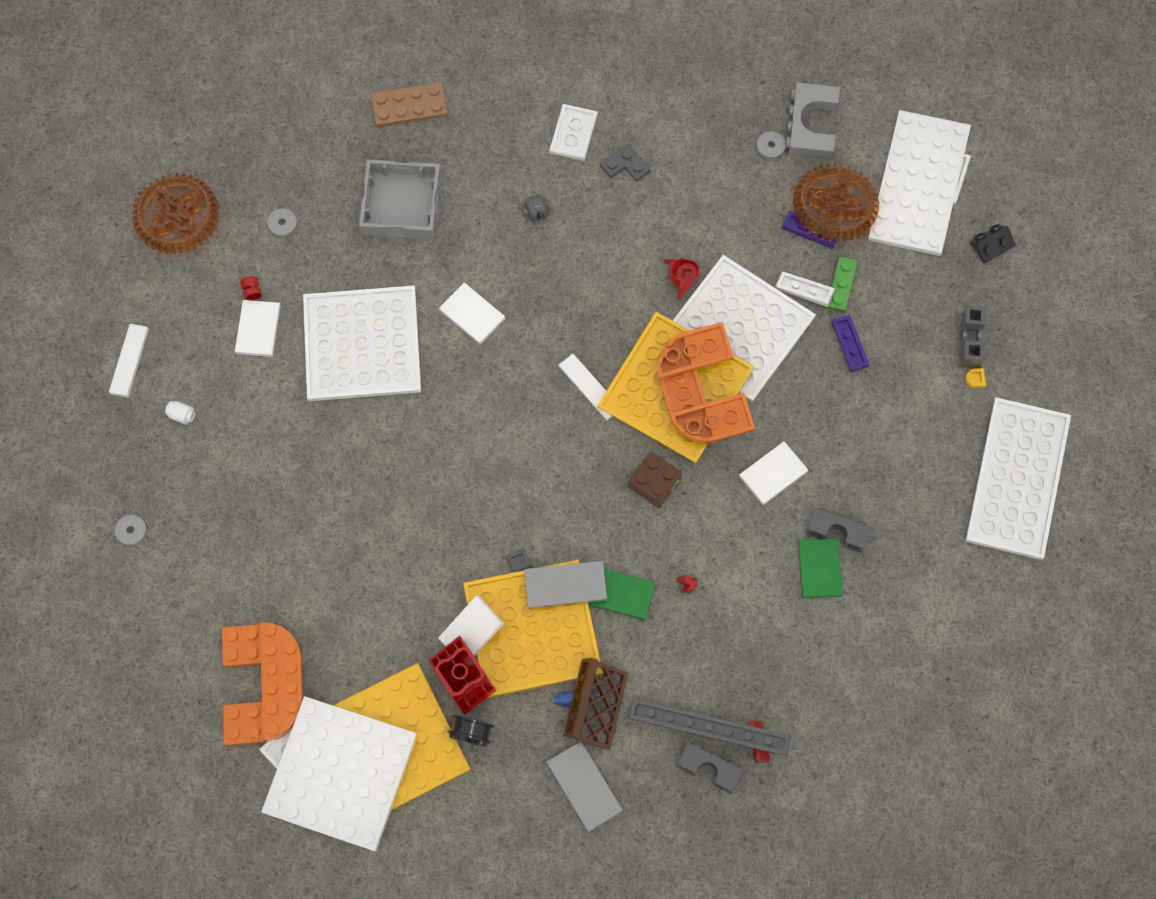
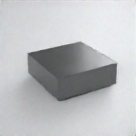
[506,548,532,573]

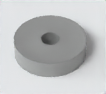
[756,131,786,160]
[267,208,298,238]
[115,515,147,546]

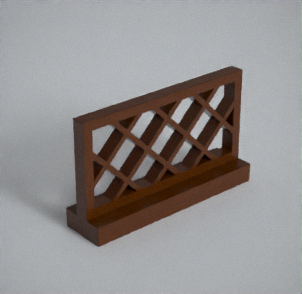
[563,658,628,750]

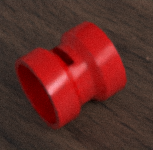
[240,276,262,301]

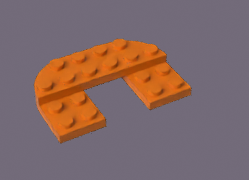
[658,322,755,444]
[222,622,303,746]

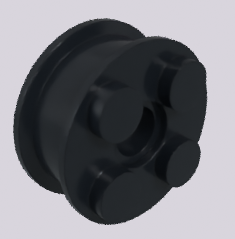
[447,715,495,747]

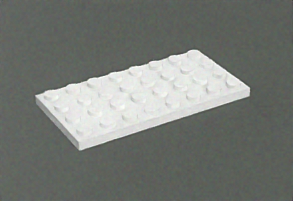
[868,110,971,256]
[965,397,1071,560]

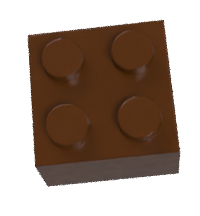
[628,451,682,509]

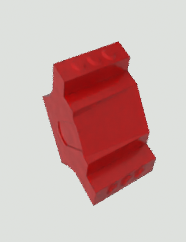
[428,635,496,715]

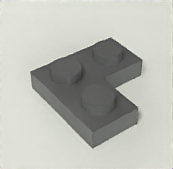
[600,143,651,182]

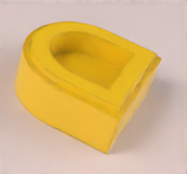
[965,368,986,388]

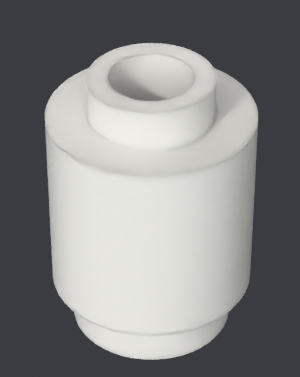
[165,401,195,425]

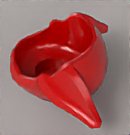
[663,258,700,299]

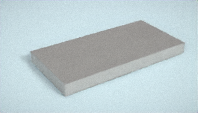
[524,561,607,609]
[546,741,623,833]

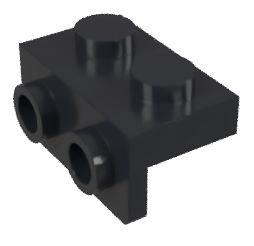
[969,224,1016,263]

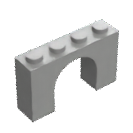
[786,83,840,159]

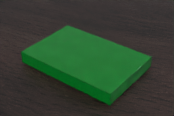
[798,538,843,599]
[588,569,656,621]

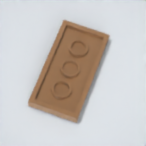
[371,82,448,128]

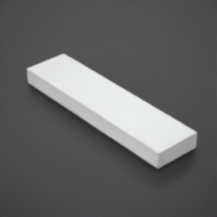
[109,324,149,398]
[559,354,613,421]

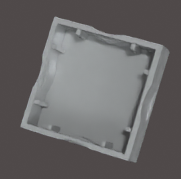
[359,160,441,239]

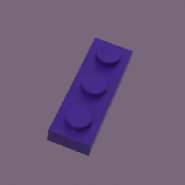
[782,210,841,249]
[831,314,869,372]

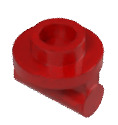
[676,575,698,593]

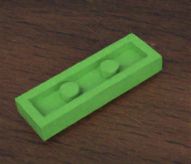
[827,256,858,313]

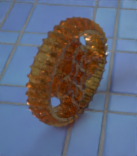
[793,163,879,243]
[132,172,219,255]

